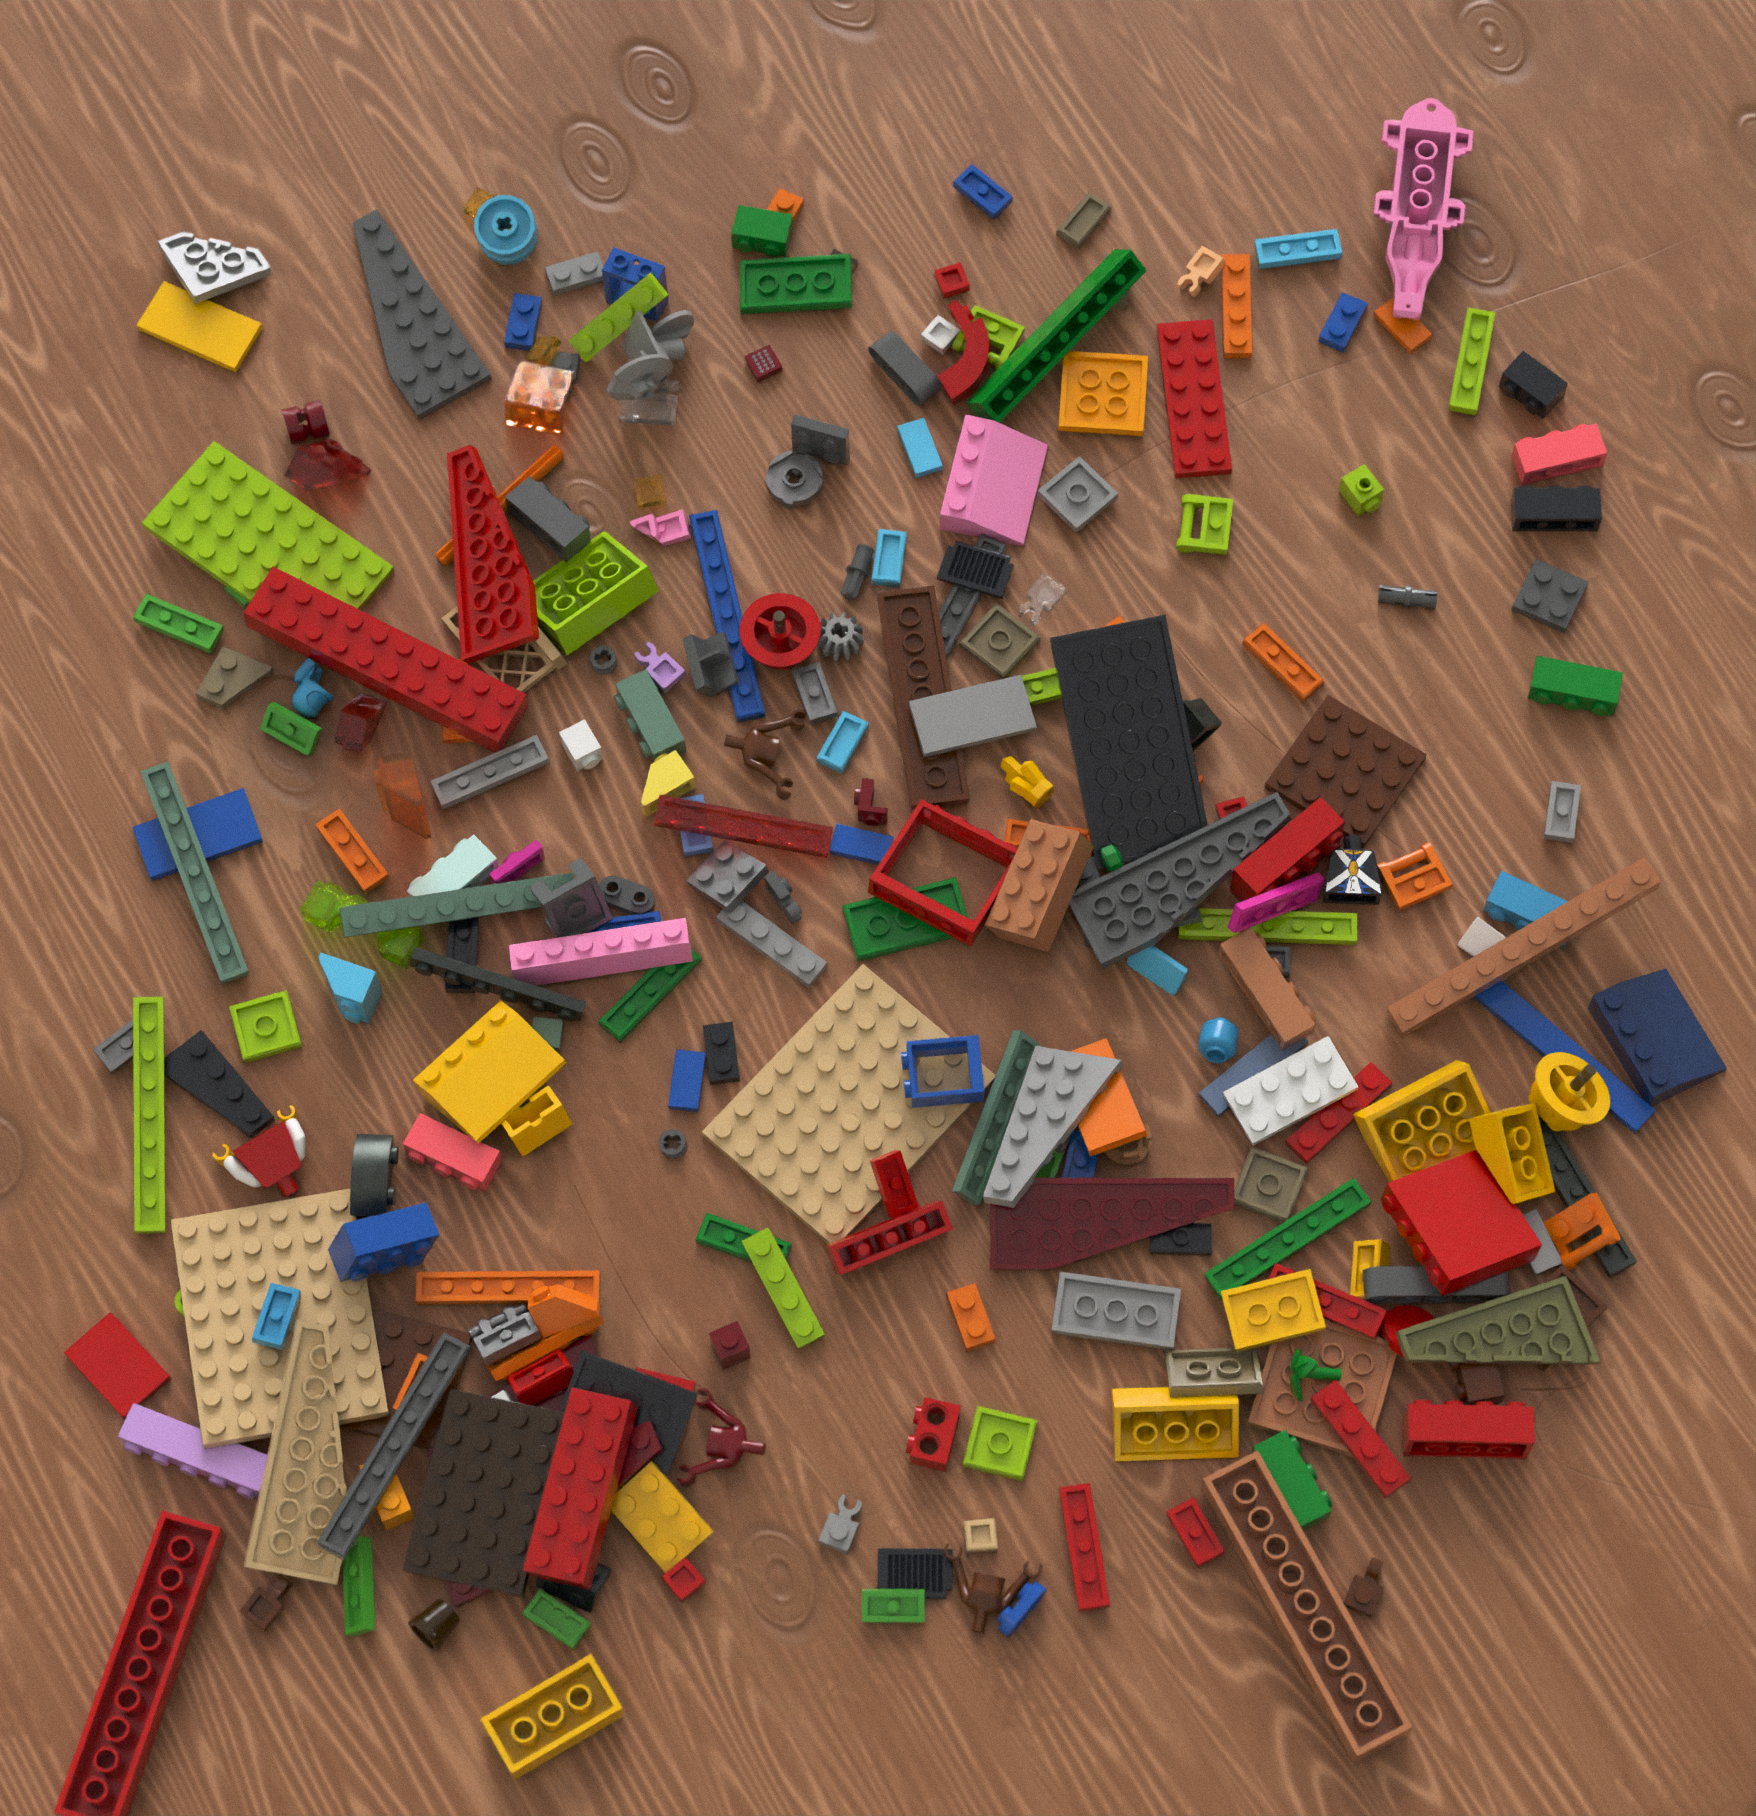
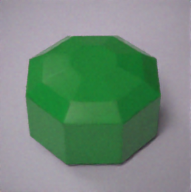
[1099,844,1124,873]

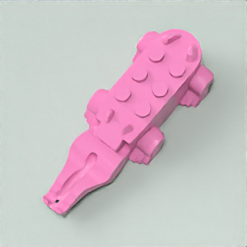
[1373,98,1473,320]

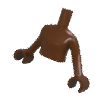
[724,709,806,800]
[944,1543,1043,1633]

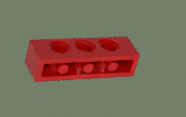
[824,1200,953,1275]

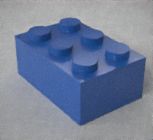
[328,1202,440,1282]

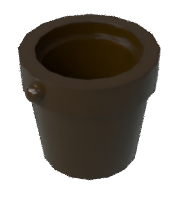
[408,1599,460,1651]

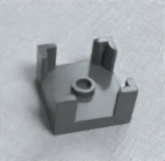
[529,858,613,938]

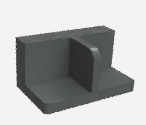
[683,632,739,697]

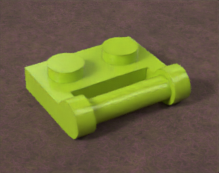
[952,305,1025,369]
[1176,494,1233,555]

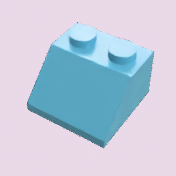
[318,952,383,1024]

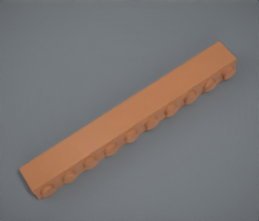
[1386,857,1661,1038]

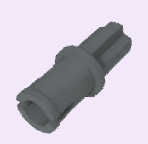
[841,544,874,600]

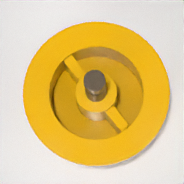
[1528,1052,1610,1132]

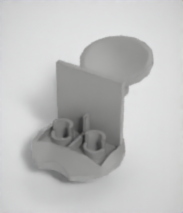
[607,310,695,401]

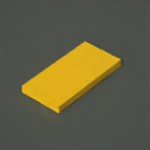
[137,281,263,373]

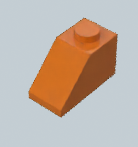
[527,1284,601,1338]

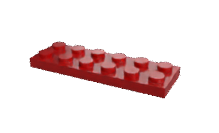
[1156,319,1232,479]

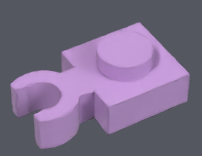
[635,642,686,694]

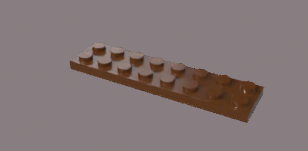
[877,585,970,810]

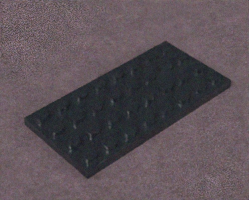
[1049,614,1208,869]

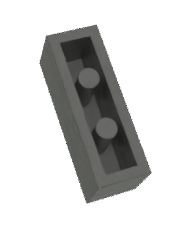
[505,476,591,562]

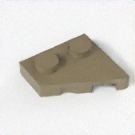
[196,646,273,709]

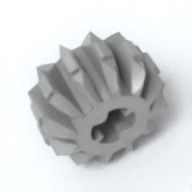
[817,611,864,661]

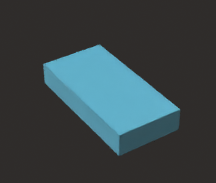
[897,418,943,478]
[872,529,907,588]
[816,711,869,774]

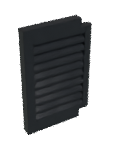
[937,540,1014,599]
[878,1548,953,1599]

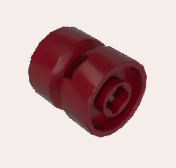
[282,400,330,445]

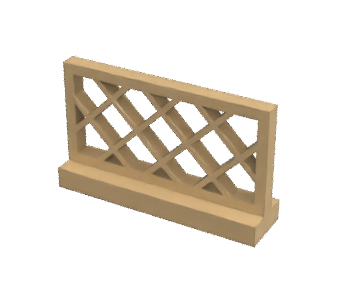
[442,606,567,693]

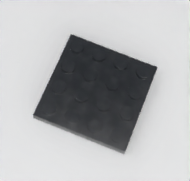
[560,1351,699,1492]

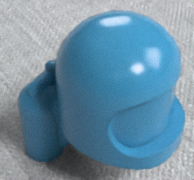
[292,658,335,718]

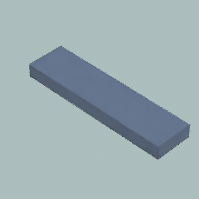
[1198,1034,1308,1118]

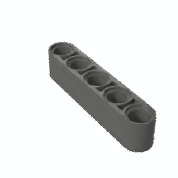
[1362,1266,1511,1304]

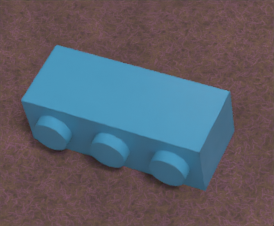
[1483,871,1568,948]

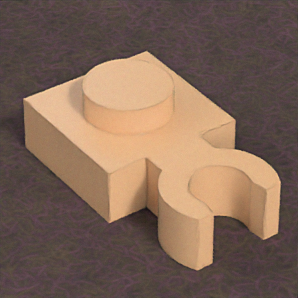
[1177,246,1226,297]

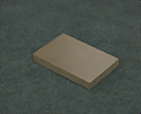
[1165,1347,1263,1397]

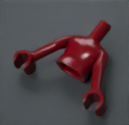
[677,1388,766,1487]

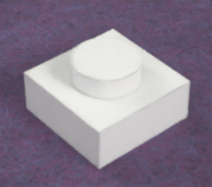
[921,315,960,355]

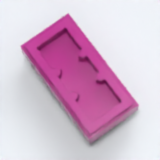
[489,840,545,884]

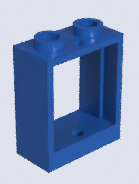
[602,247,669,322]
[901,1035,984,1108]

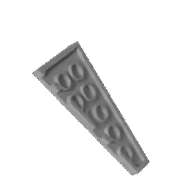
[983,1046,1123,1208]

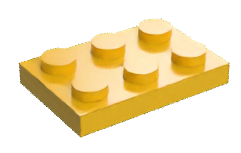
[1221,1269,1326,1352]
[611,1461,714,1573]

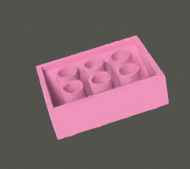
[940,415,1048,547]

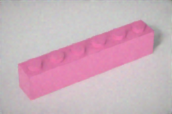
[509,918,693,986]

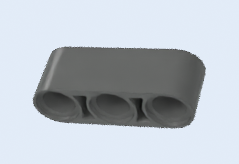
[868,331,942,406]

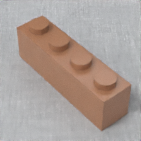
[1218,927,1316,1051]

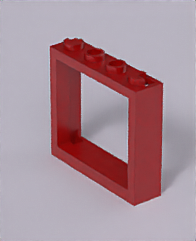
[868,799,1017,946]

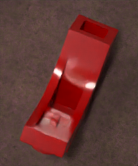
[937,300,991,406]

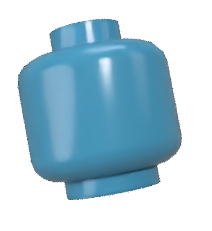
[1198,1017,1239,1063]

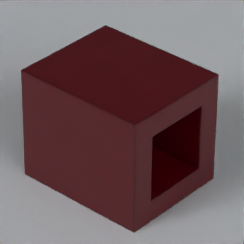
[709,1321,751,1370]

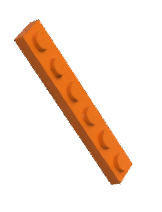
[416,1270,600,1305]

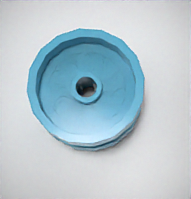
[474,195,538,265]

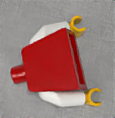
[212,1106,306,1198]

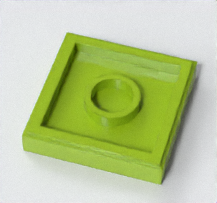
[229,990,302,1063]
[963,1406,1037,1481]

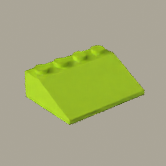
[533,531,659,655]

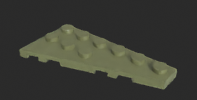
[1395,1276,1601,1365]

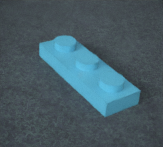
[1254,229,1342,269]

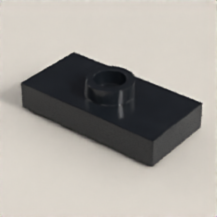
[1150,1223,1211,1256]

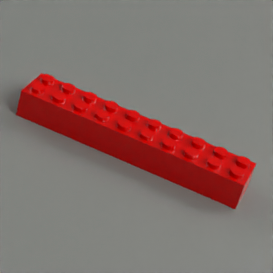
[244,566,528,753]
[54,1510,226,1816]

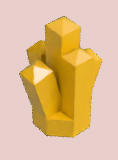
[1000,756,1056,809]

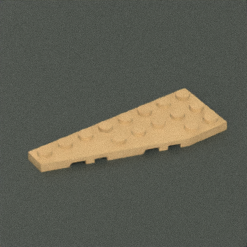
[243,1320,346,1585]

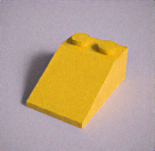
[1469,1103,1556,1204]

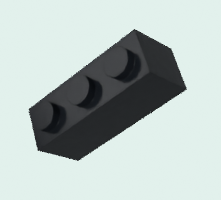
[1511,485,1602,532]

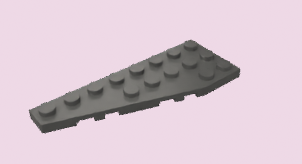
[353,210,492,420]
[1069,792,1292,969]

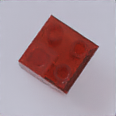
[285,438,371,491]

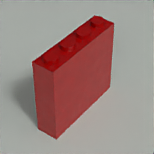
[1380,1150,1542,1296]

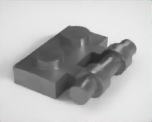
[468,1302,542,1366]

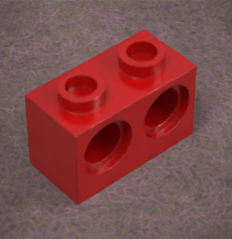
[906,1397,961,1472]

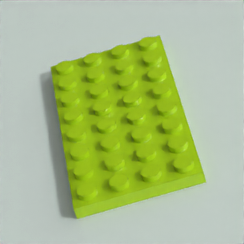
[142,441,394,610]

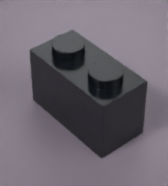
[1499,351,1568,419]

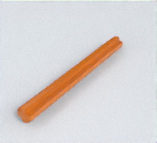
[435,445,564,566]

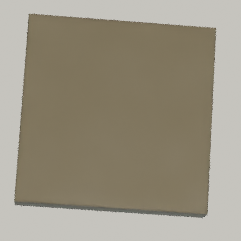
[959,603,1041,679]
[1234,1146,1308,1223]

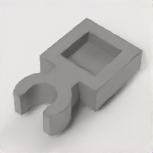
[819,1494,862,1554]

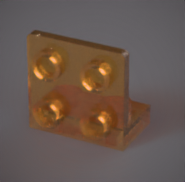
[505,362,574,435]

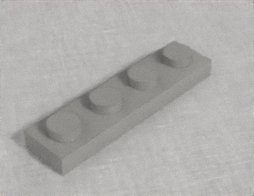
[430,735,549,810]
[716,901,828,988]

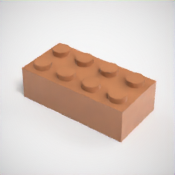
[985,819,1094,952]

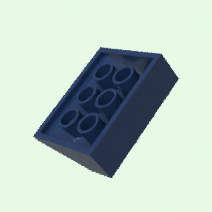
[1588,968,1727,1107]

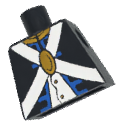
[1323,835,1382,905]

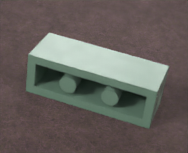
[613,669,686,763]

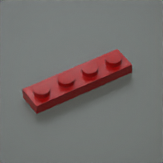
[1285,1062,1392,1164]
[1269,1263,1389,1340]
[1310,1380,1411,1499]
[1059,1483,1110,1612]

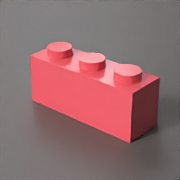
[1512,423,1607,485]
[403,1113,502,1191]

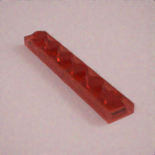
[654,795,833,858]

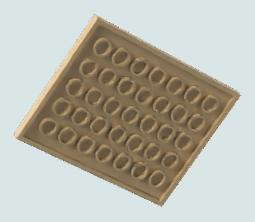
[702,964,996,1244]
[171,1189,389,1449]

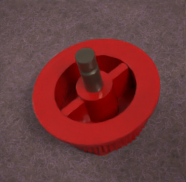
[740,593,821,670]

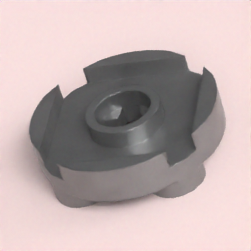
[766,451,822,509]

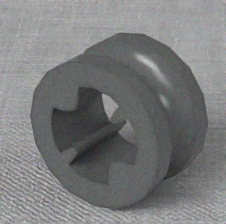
[590,646,617,674]
[659,1129,687,1159]

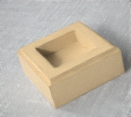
[964,1518,998,1554]

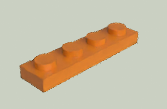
[1221,254,1252,358]
[484,1313,604,1381]

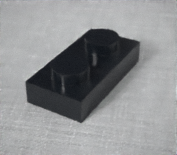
[703,1022,740,1085]

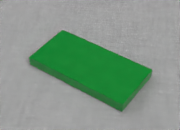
[740,254,852,314]
[842,877,968,962]

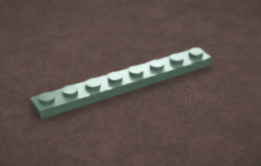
[140,761,249,984]
[339,872,574,938]

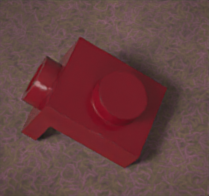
[854,778,888,826]

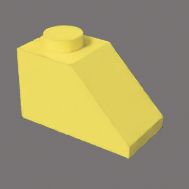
[641,750,695,817]

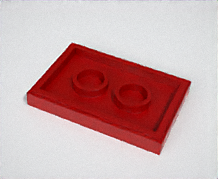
[64,1312,171,1420]

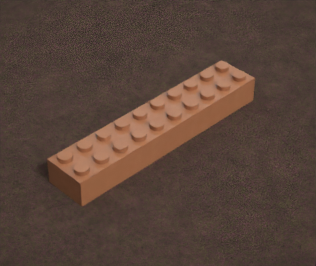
[1201,1451,1413,1763]

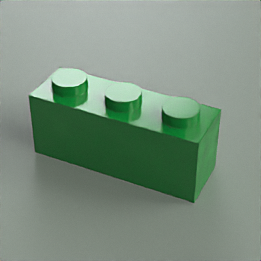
[1528,656,1623,716]
[1251,1430,1333,1531]

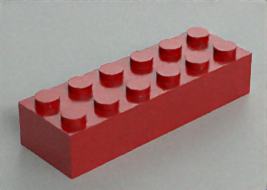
[523,1388,638,1590]

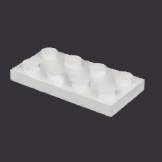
[1223,1036,1358,1146]

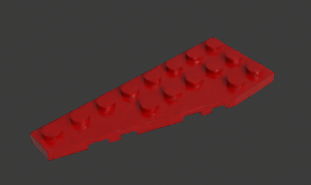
[447,445,539,664]

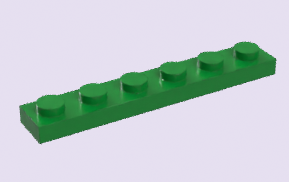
[1204,1178,1372,1301]

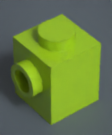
[1339,464,1384,516]

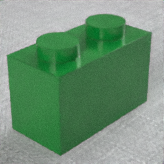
[731,205,793,257]

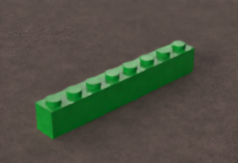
[965,249,1147,423]

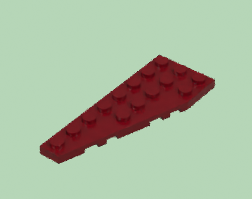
[990,1178,1234,1270]

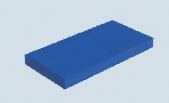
[132,788,263,881]

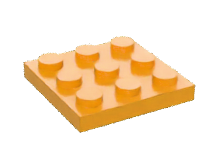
[1058,351,1148,436]

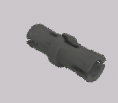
[1378,584,1438,609]

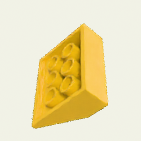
[413,1000,566,1144]
[1353,1060,1491,1182]

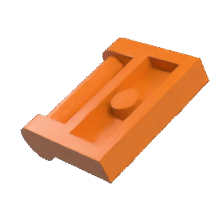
[1377,842,1453,911]
[1544,1193,1620,1271]

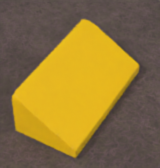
[1350,1239,1391,1300]

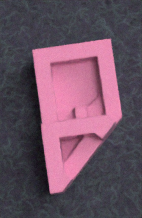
[630,509,692,546]

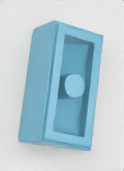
[1127,945,1188,995]

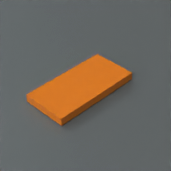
[1070,1038,1147,1157]

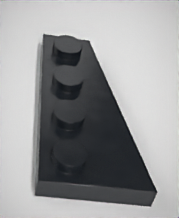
[164,1030,275,1138]

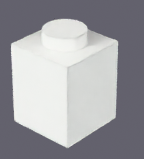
[559,719,603,772]

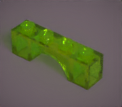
[300,880,424,969]

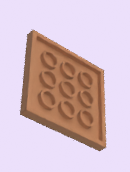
[1247,1321,1397,1457]

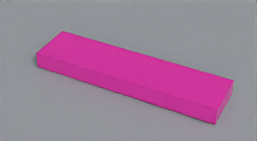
[1227,872,1325,933]

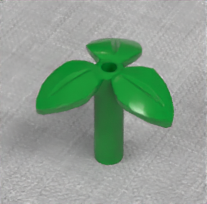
[1289,1348,1342,1401]

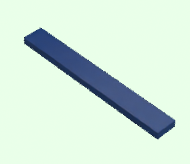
[689,510,766,723]
[1471,956,1656,1134]

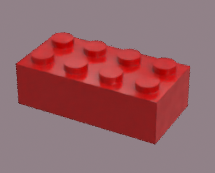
[1230,797,1345,902]
[1402,1400,1535,1459]

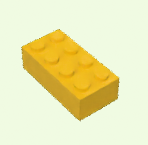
[481,1654,625,1780]

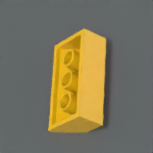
[1112,1387,1239,1461]

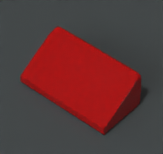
[506,1349,574,1406]

